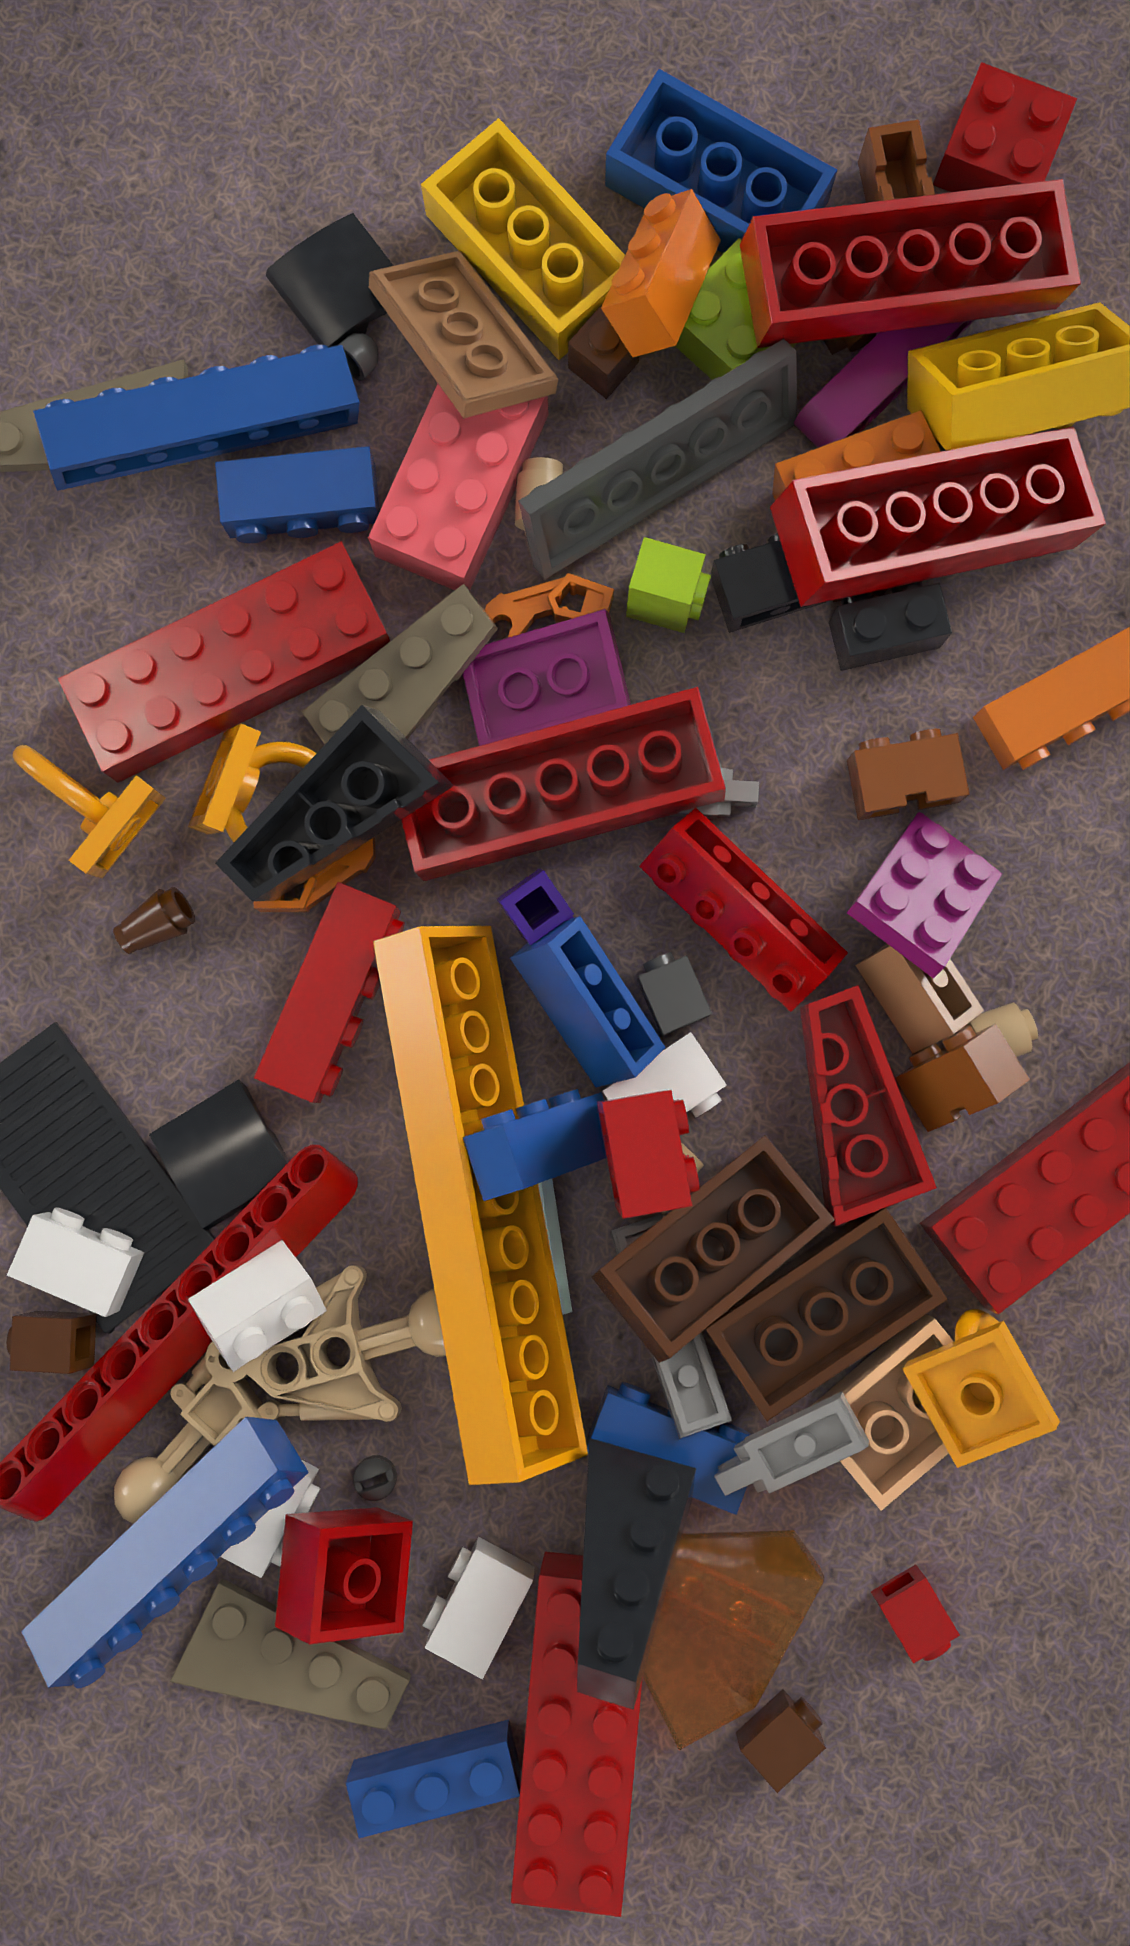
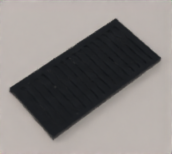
[0,1022,215,1334]

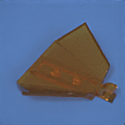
[643,1530,824,1750]

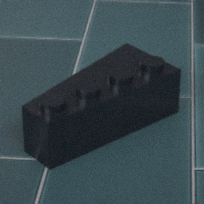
[215,705,454,901]
[577,1438,696,1709]

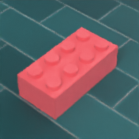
[368,384,549,590]

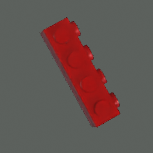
[639,807,848,1012]
[254,882,405,1103]

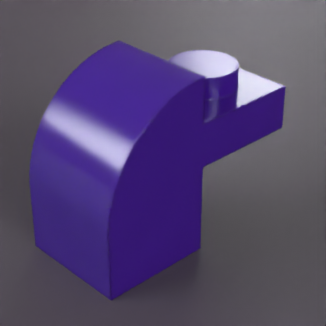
[496,868,574,945]

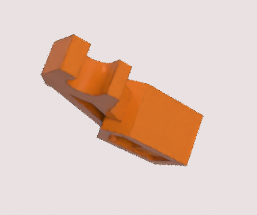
[485,573,614,638]
[254,837,376,912]

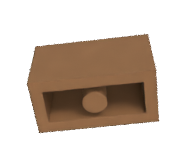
[855,943,984,1054]

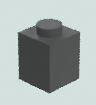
[637,952,712,1037]

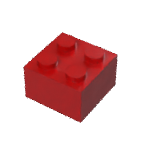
[933,62,1078,192]
[275,1507,413,1645]

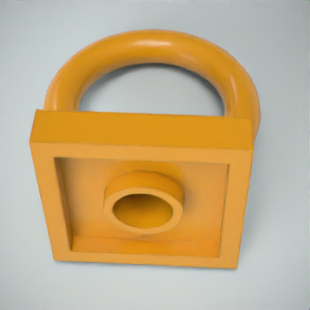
[188,724,317,843]
[13,745,166,878]
[902,1309,1060,1468]

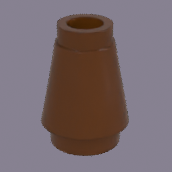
[113,887,195,954]

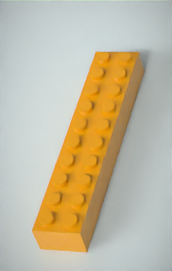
[373,926,588,1485]

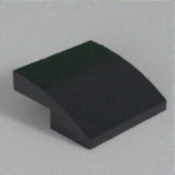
[266,213,394,347]
[149,1079,289,1231]

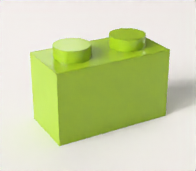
[626,537,711,633]

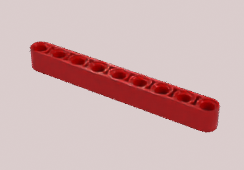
[0,1144,358,1522]

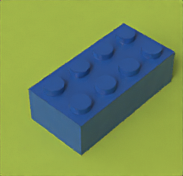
[605,69,837,254]

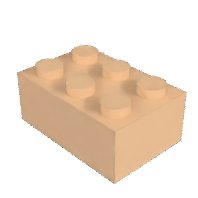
[811,1314,954,1511]

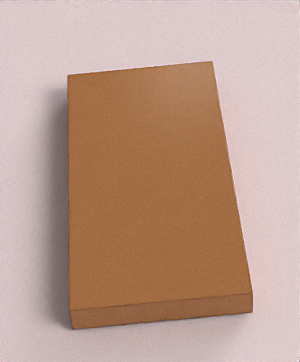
[369,251,558,419]

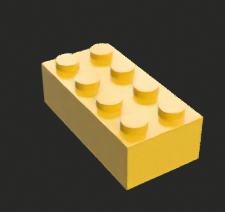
[421,118,625,360]
[907,302,1130,451]

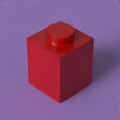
[871,1564,960,1664]

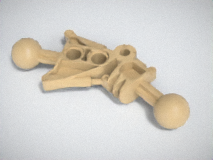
[114,1265,446,1524]

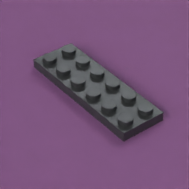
[518,339,797,580]

